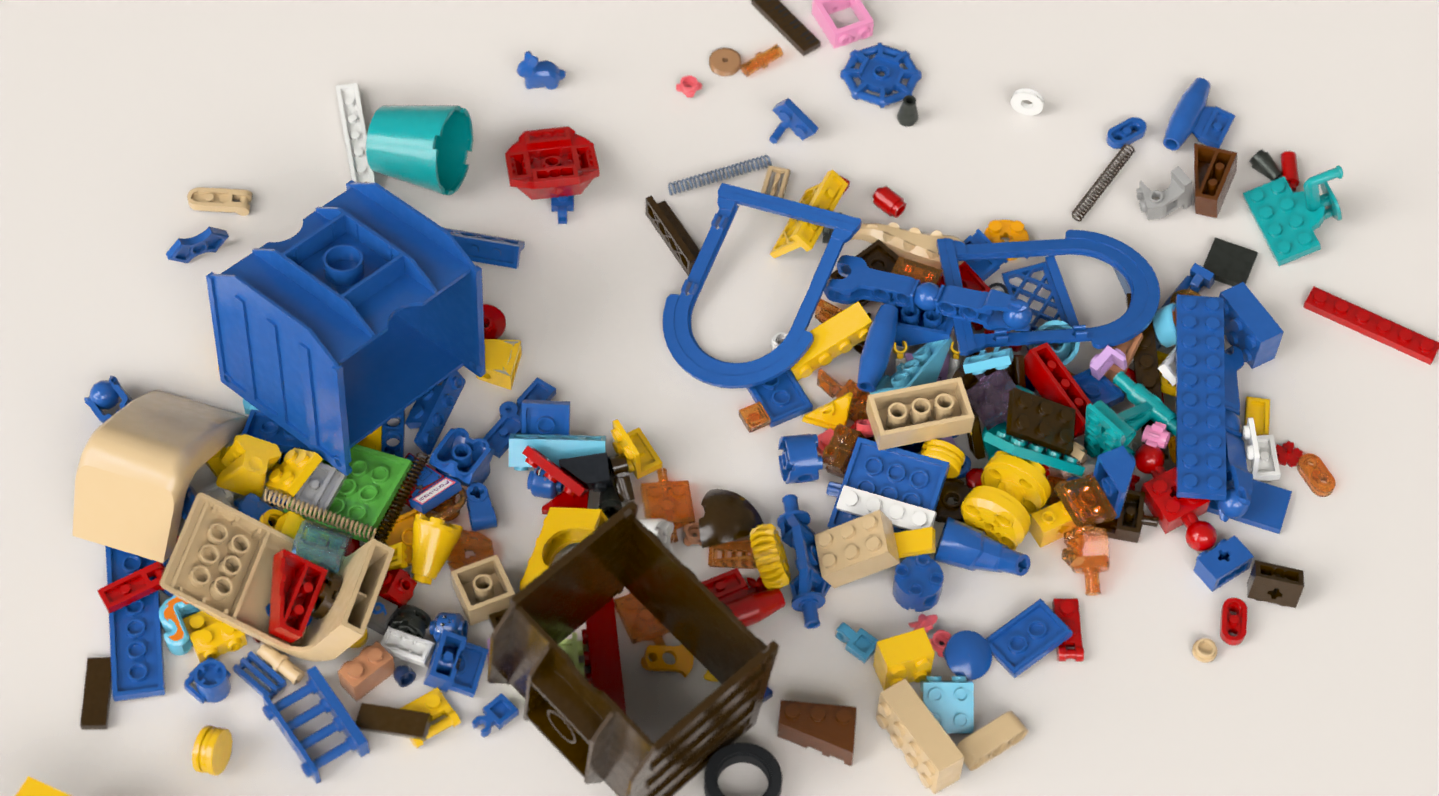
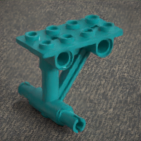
[1084,371,1176,458]

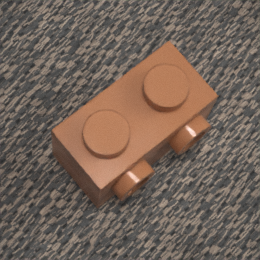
[338,641,395,702]

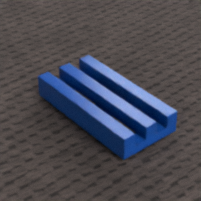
[232,651,287,699]

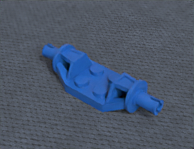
[777,494,831,629]

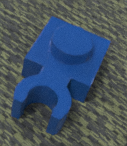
[472,693,519,738]

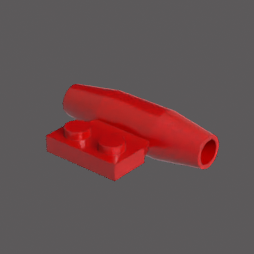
[701,568,785,627]

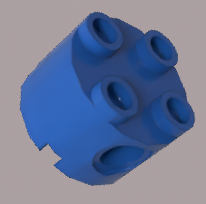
[778,434,823,484]
[893,554,944,612]

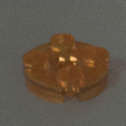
[446,530,494,571]

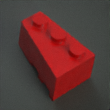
[269,549,328,643]

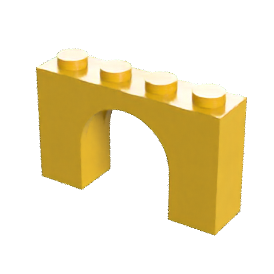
[519,507,608,590]

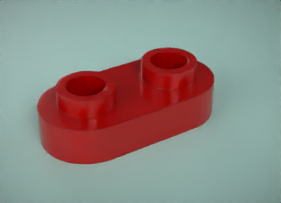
[1220,598,1247,645]

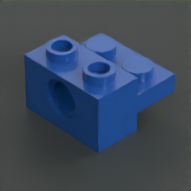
[423,630,489,698]

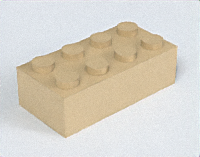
[866,377,975,450]
[876,679,964,794]

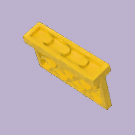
[770,169,848,258]

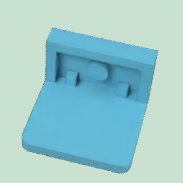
[920,676,974,734]

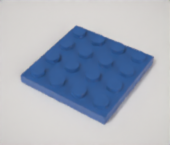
[827,437,950,533]

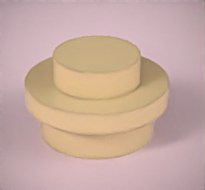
[1192,638,1217,663]

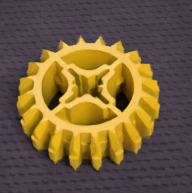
[750,523,791,589]

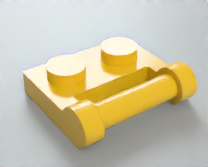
[399,687,461,748]

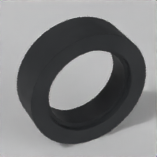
[704,742,782,796]

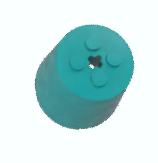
[366,105,473,195]

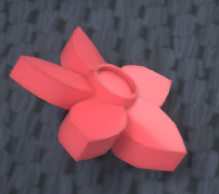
[908,613,938,633]

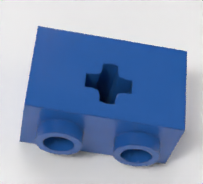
[1193,536,1254,592]

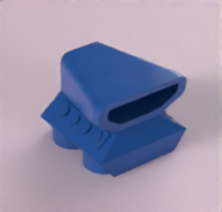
[429,428,496,487]

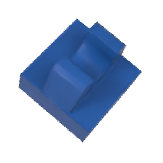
[1190,263,1215,293]

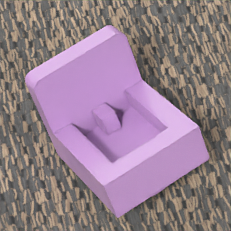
[1090,345,1128,380]

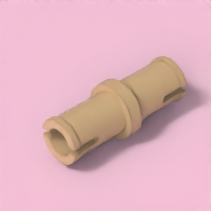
[257,643,305,685]

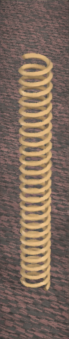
[264,488,377,541]

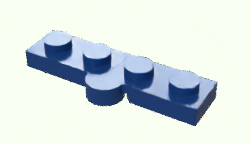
[483,377,556,458]

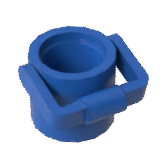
[184,657,231,704]

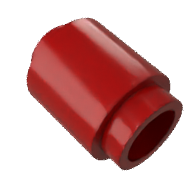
[873,186,907,218]

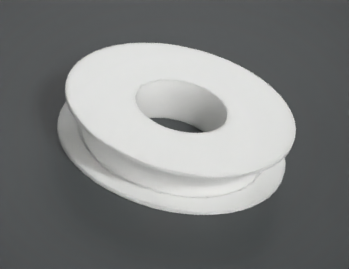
[1011,88,1044,115]

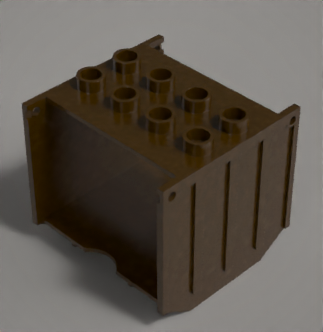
[487,500,779,796]

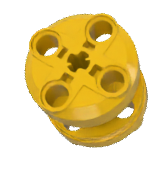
[961,451,1051,550]

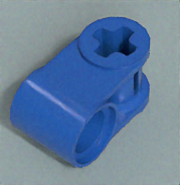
[466,483,497,532]

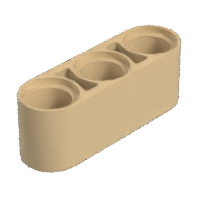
[956,711,1028,771]

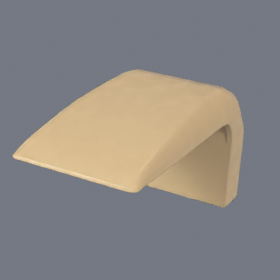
[72,390,248,563]
[160,493,395,662]

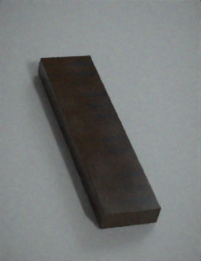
[751,0,821,56]

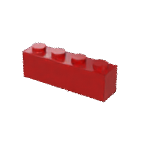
[1024,343,1093,438]

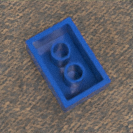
[1219,282,1284,369]

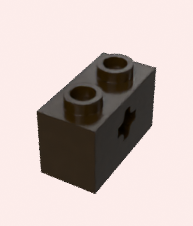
[1247,560,1304,608]

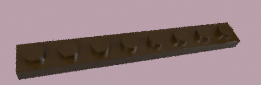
[1126,293,1169,460]

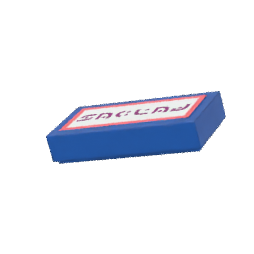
[408,475,462,514]

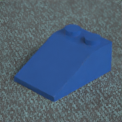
[893,305,954,347]

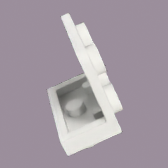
[1242,417,1281,481]

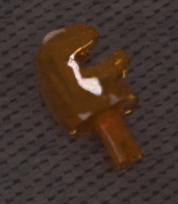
[1061,525,1110,596]

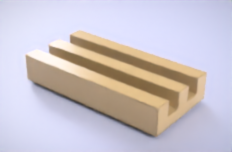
[761,165,790,198]

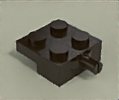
[1090,489,1159,543]

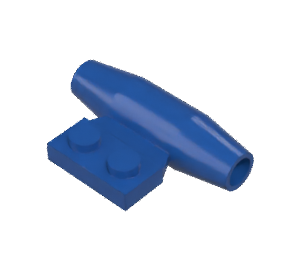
[1163,78,1236,151]
[857,304,899,392]

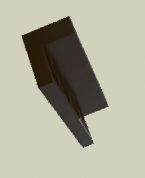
[645,195,700,276]

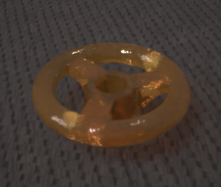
[425,488,467,521]

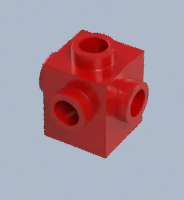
[379,569,417,608]

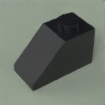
[559,452,613,492]

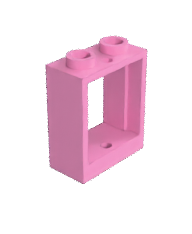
[812,0,874,48]

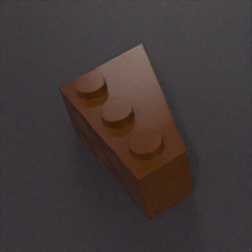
[1194,143,1237,218]
[777,700,857,767]

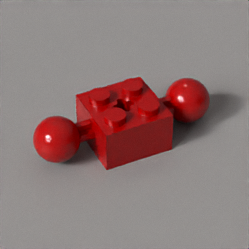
[1134,444,1217,552]

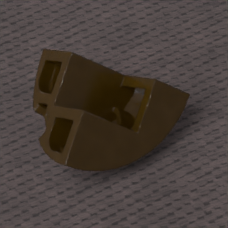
[699,489,764,548]

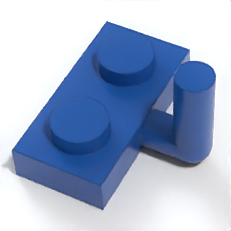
[769,98,819,144]

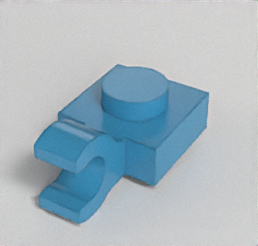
[835,623,878,664]

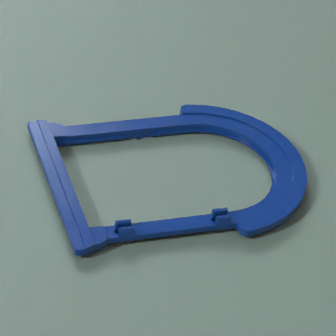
[663,183,862,389]
[936,230,1160,356]

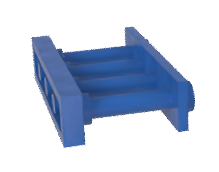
[262,666,370,784]

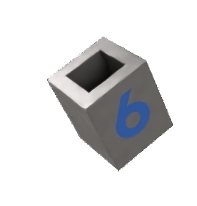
[367,595,399,636]

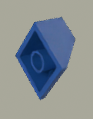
[1092,445,1136,519]

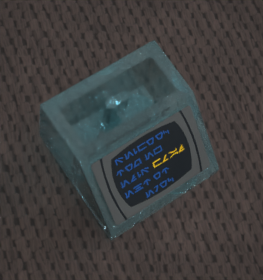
[292,519,354,574]

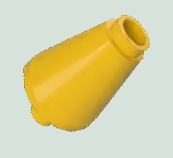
[411,514,463,585]

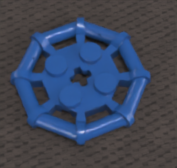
[840,43,922,108]

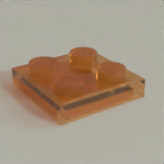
[1054,476,1117,527]

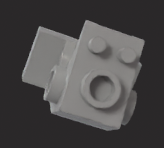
[1136,166,1192,220]

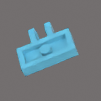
[963,347,1014,375]

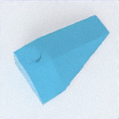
[870,337,952,394]

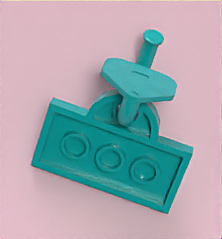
[1243,165,1343,266]
[982,383,1085,476]

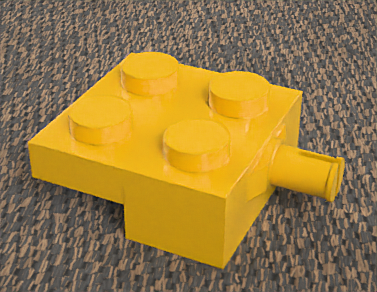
[265,447,323,499]

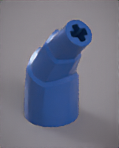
[933,517,1030,576]

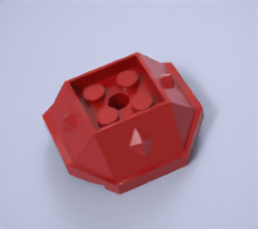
[505,126,600,200]

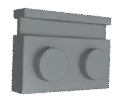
[292,462,347,515]

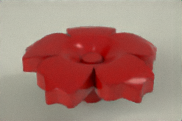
[1276,441,1303,467]

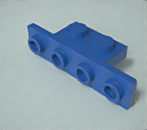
[405,371,466,455]

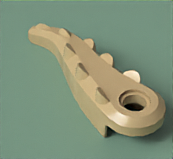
[851,222,964,274]

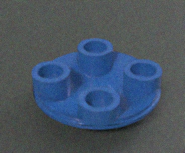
[943,630,992,680]

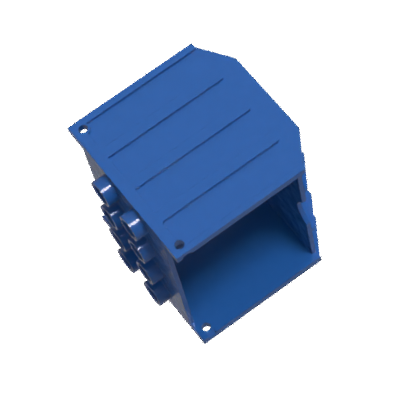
[206,180,486,476]

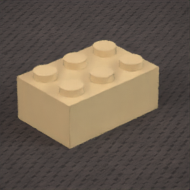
[814,510,900,588]

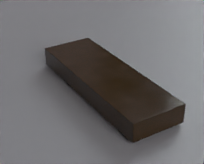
[80,657,112,730]
[355,703,433,740]

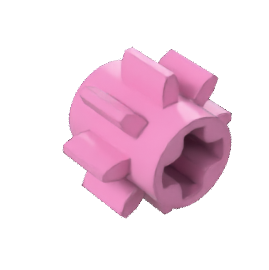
[1141,421,1171,449]

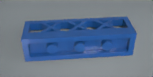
[442,227,525,269]

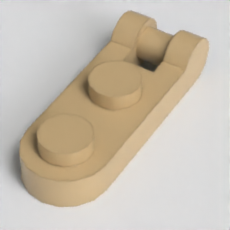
[187,187,252,216]

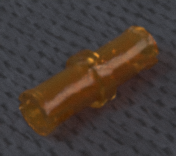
[740,44,783,77]

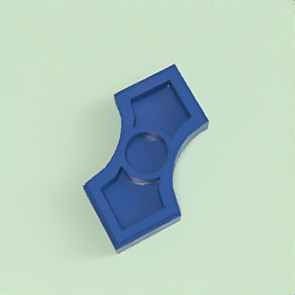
[166,227,229,263]

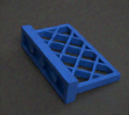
[1002,256,1079,350]

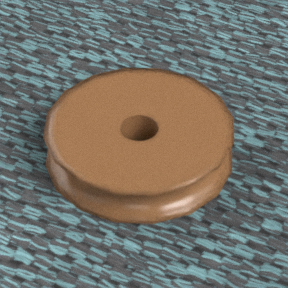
[709,48,741,76]

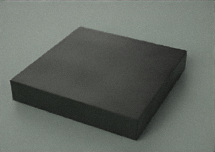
[1203,237,1258,286]

